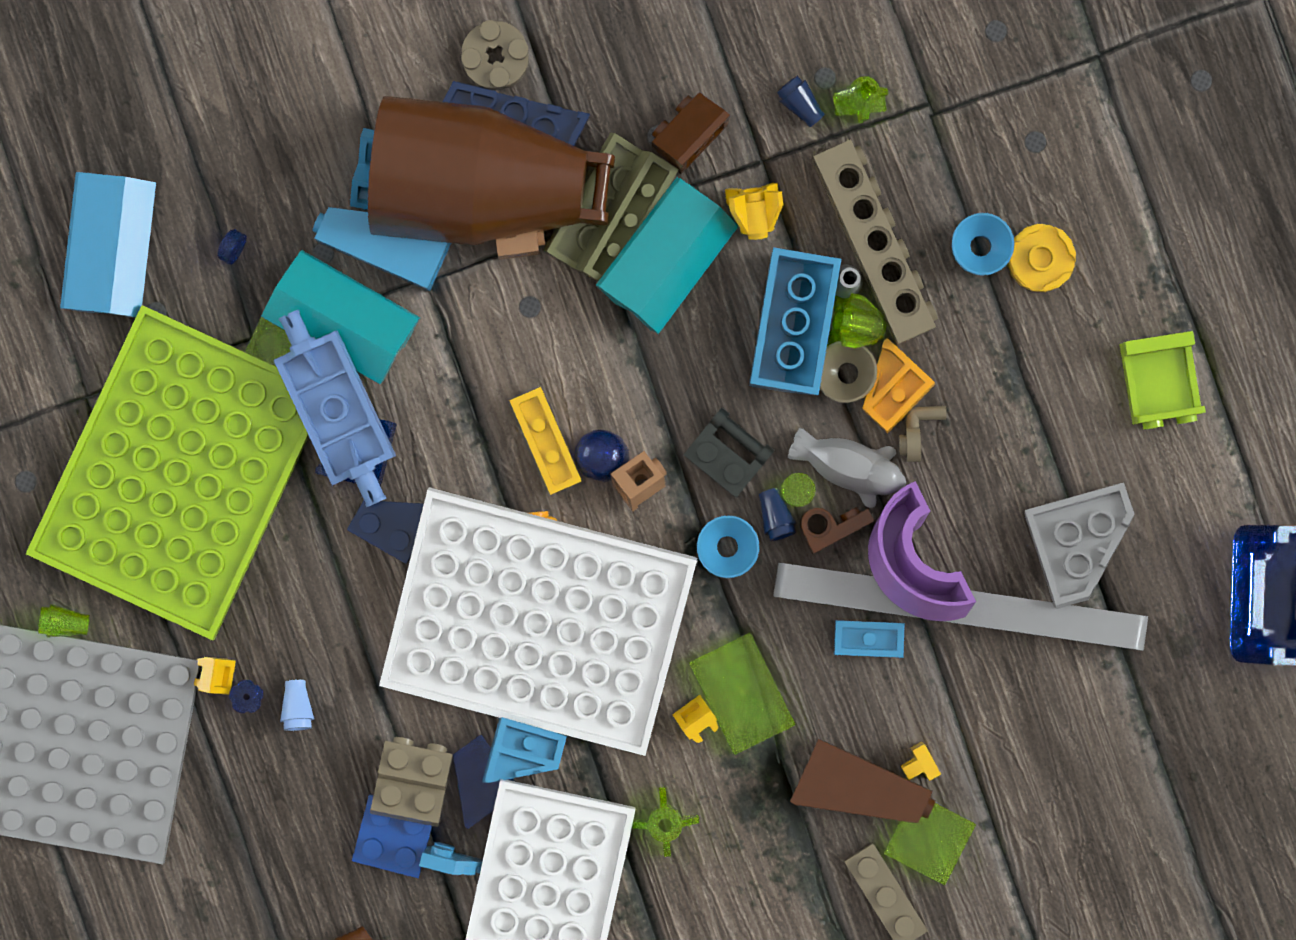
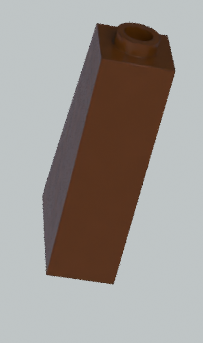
[790,739,936,823]

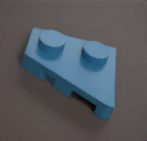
[482,717,567,783]
[419,842,483,875]

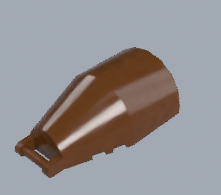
[368,96,615,245]

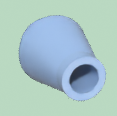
[280,680,314,731]

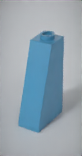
[313,207,452,292]

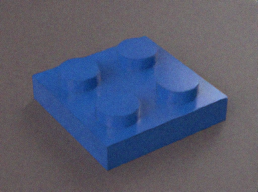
[352,793,432,878]

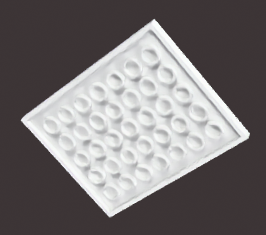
[379,487,697,756]

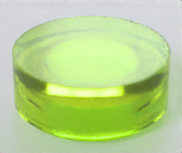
[781,473,816,507]

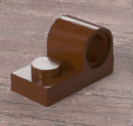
[800,506,875,554]

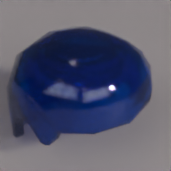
[574,430,629,482]

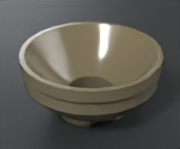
[820,340,878,403]

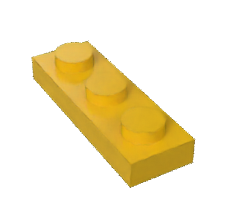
[509,387,582,495]

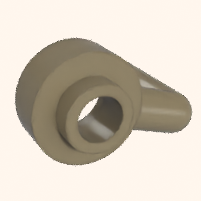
[899,406,946,462]

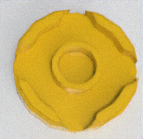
[1007,224,1076,292]

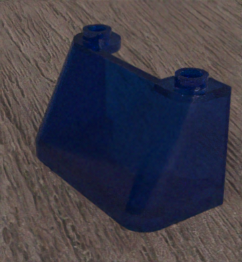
[1230,525,1296,666]

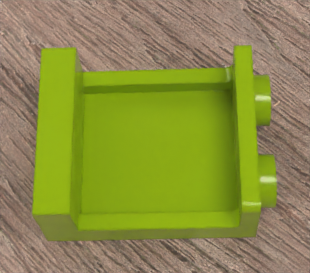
[1119,331,1206,430]

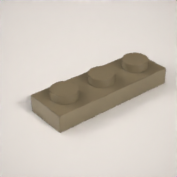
[843,842,928,940]

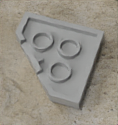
[1024,482,1134,609]

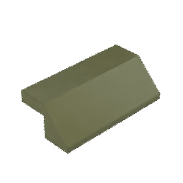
[543,132,679,282]

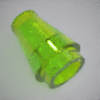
[38,604,90,638]

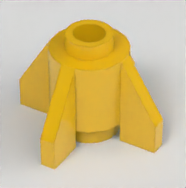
[725,183,783,240]

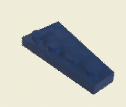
[442,81,591,146]

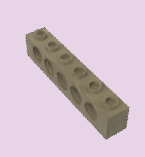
[812,139,938,346]

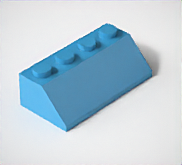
[749,247,841,395]

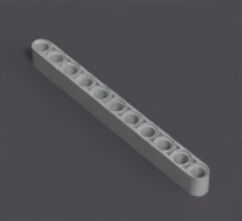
[773,563,1148,650]

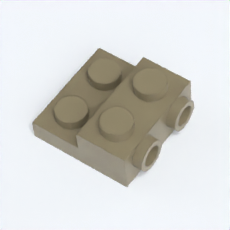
[370,737,453,827]

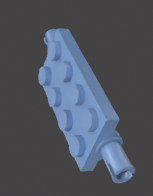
[274,310,396,507]

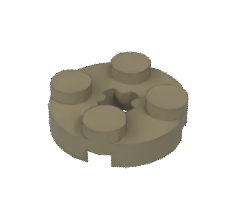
[461,20,529,90]

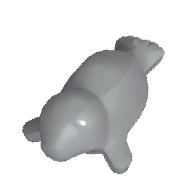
[788,428,906,508]

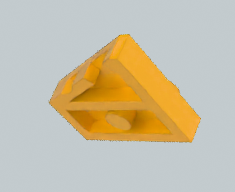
[862,338,935,433]

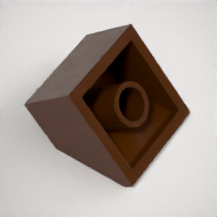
[652,92,730,174]

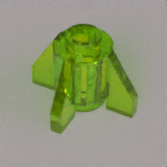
[827,293,886,349]
[632,786,699,857]

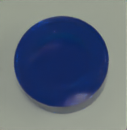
[218,229,247,265]

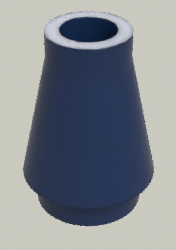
[777,75,825,128]
[759,488,797,541]

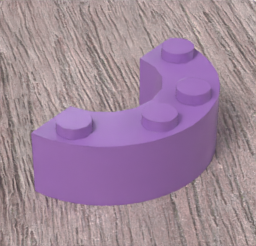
[868,481,976,621]

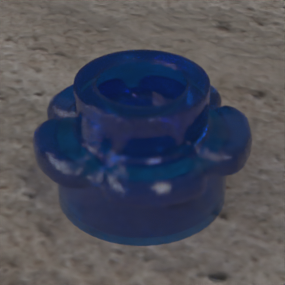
[229,680,263,713]

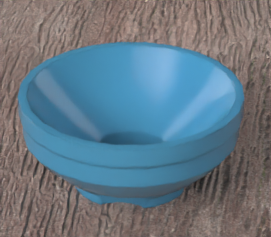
[951,213,1014,276]
[697,516,759,578]

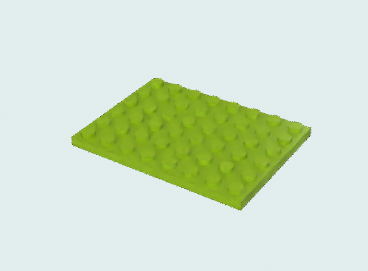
[26,305,309,640]

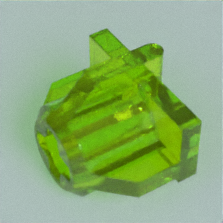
[833,76,888,123]

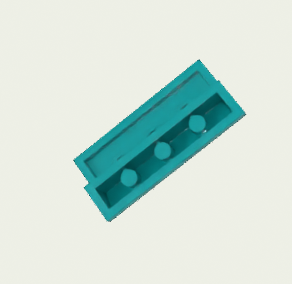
[596,177,739,334]
[261,250,420,384]

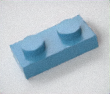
[834,620,905,658]

